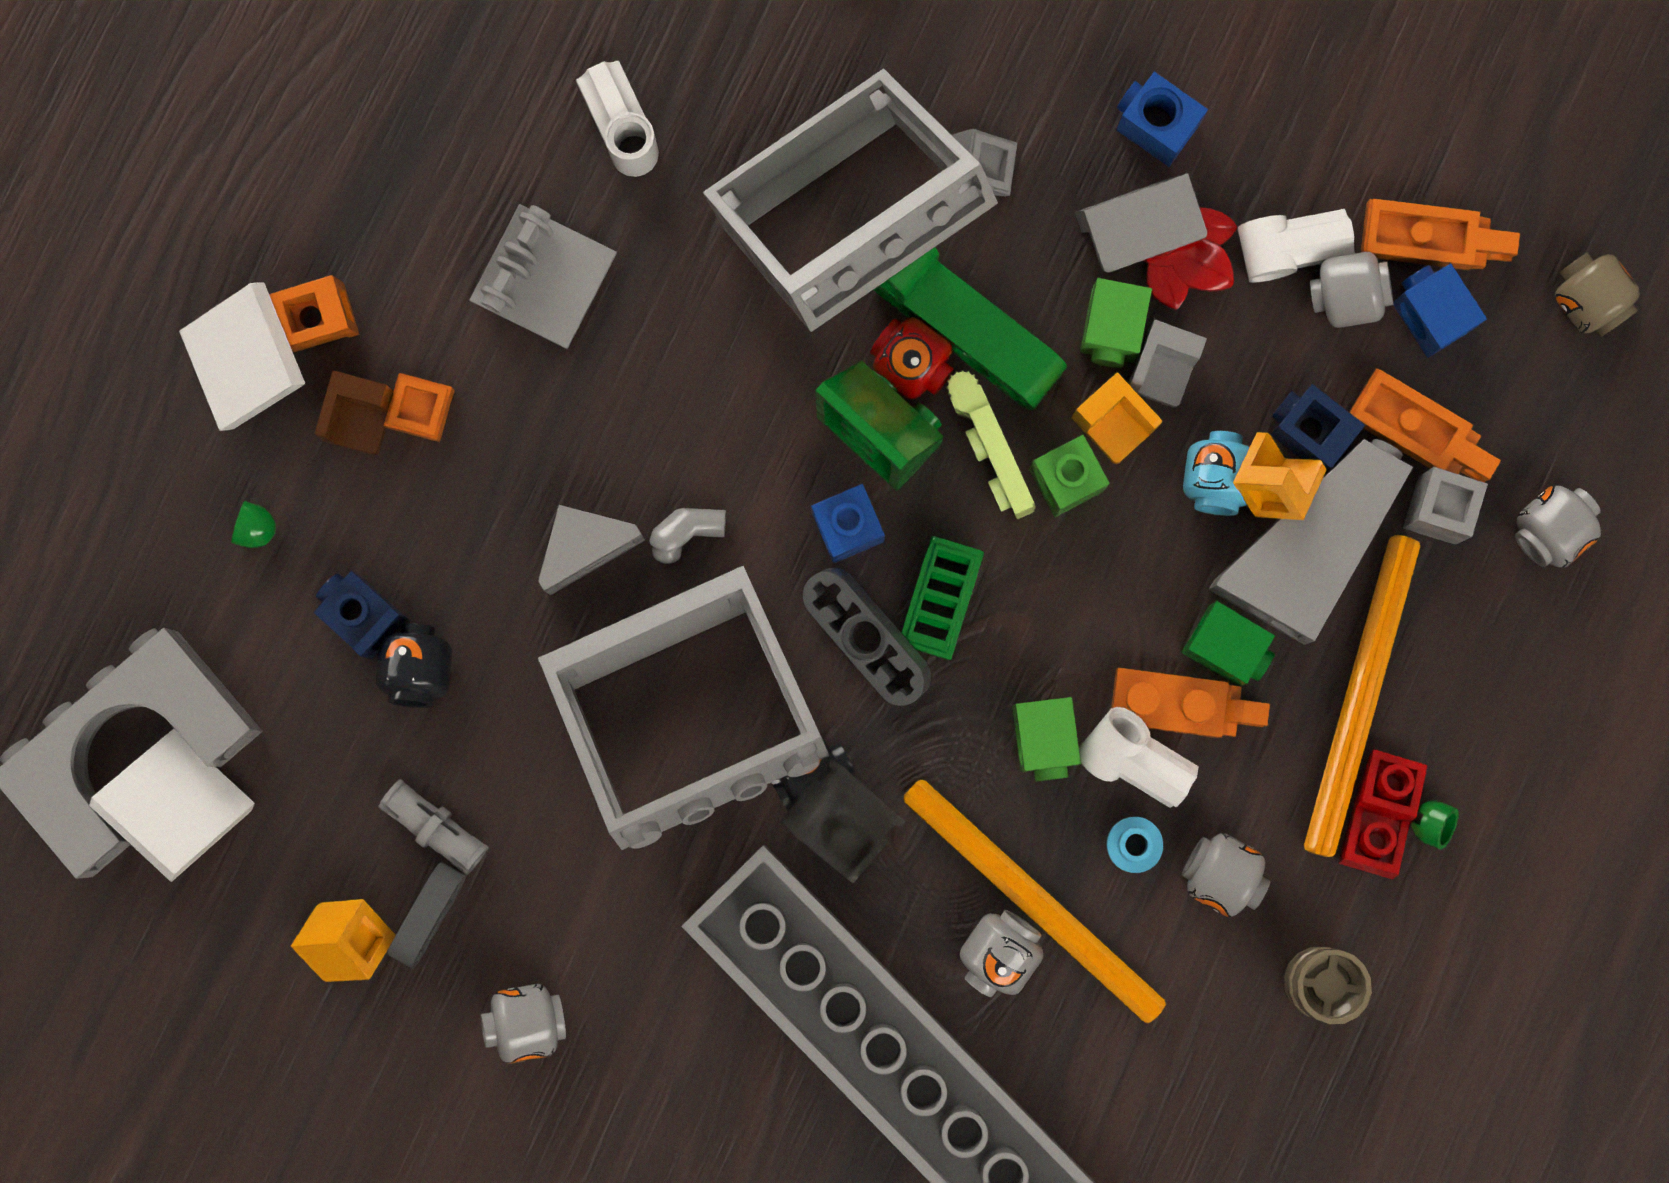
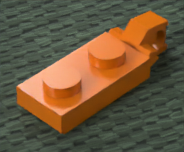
[1361,199,1520,270]
[1349,369,1501,483]
[1111,668,1270,738]

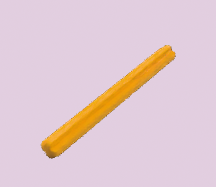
[1304,535,1420,857]
[903,779,1166,1023]

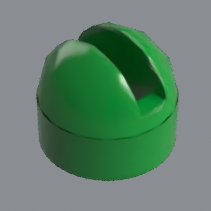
[231,501,276,548]
[1411,800,1459,850]

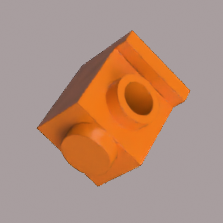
[269,275,360,352]

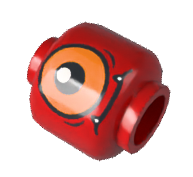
[870,317,954,399]

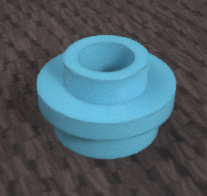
[1106,817,1163,873]

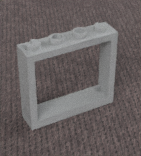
[703,68,998,332]
[538,566,829,850]

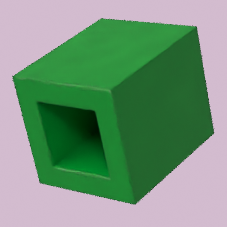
[1181,601,1275,686]

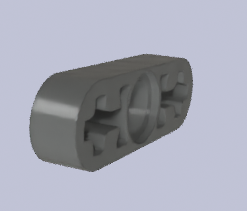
[803,568,931,706]

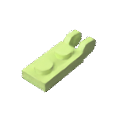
[946,370,1036,520]

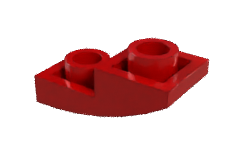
[1339,749,1428,880]

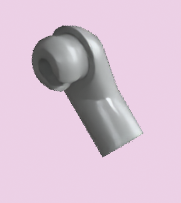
[649,508,726,564]

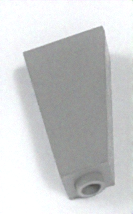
[1208,439,1413,645]

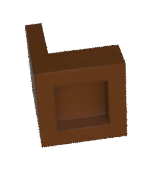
[315,370,393,455]

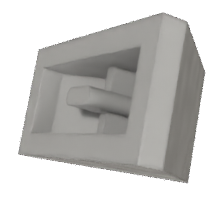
[538,505,645,596]

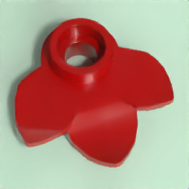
[1143,207,1237,310]

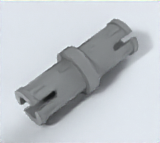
[378,779,489,876]

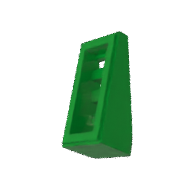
[901,536,984,661]

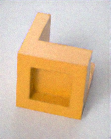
[1071,372,1162,464]
[1233,432,1326,520]
[291,899,396,982]

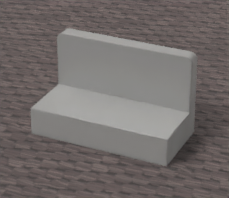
[1075,173,1207,272]

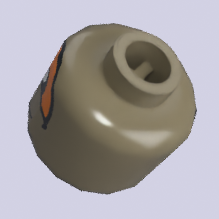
[1554,252,1640,337]

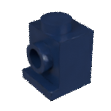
[1271,384,1365,472]
[313,571,408,660]

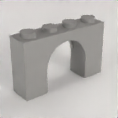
[0,627,263,879]

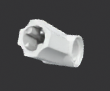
[576,60,659,177]
[1238,209,1355,283]
[1079,707,1199,808]

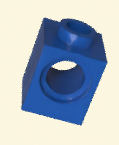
[1116,72,1208,167]
[1393,263,1487,358]
[811,484,885,564]

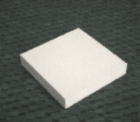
[179,282,305,431]
[89,729,255,882]

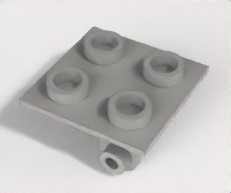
[470,204,617,349]

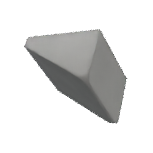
[952,129,1017,197]

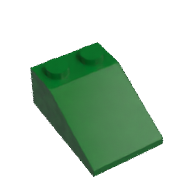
[815,361,944,492]

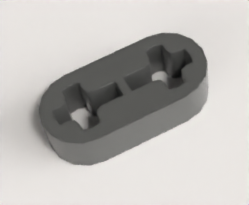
[387,862,466,969]

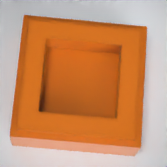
[384,373,455,442]

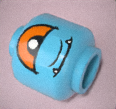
[1183,431,1250,516]

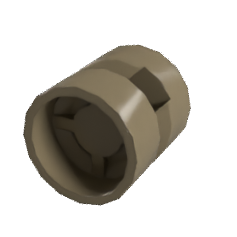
[1284,946,1372,1024]

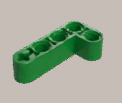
[873,247,1067,411]

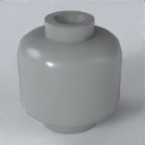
[1310,252,1394,328]

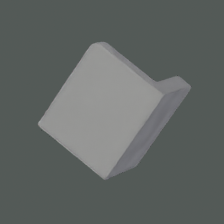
[1128,320,1207,408]
[1403,467,1488,544]

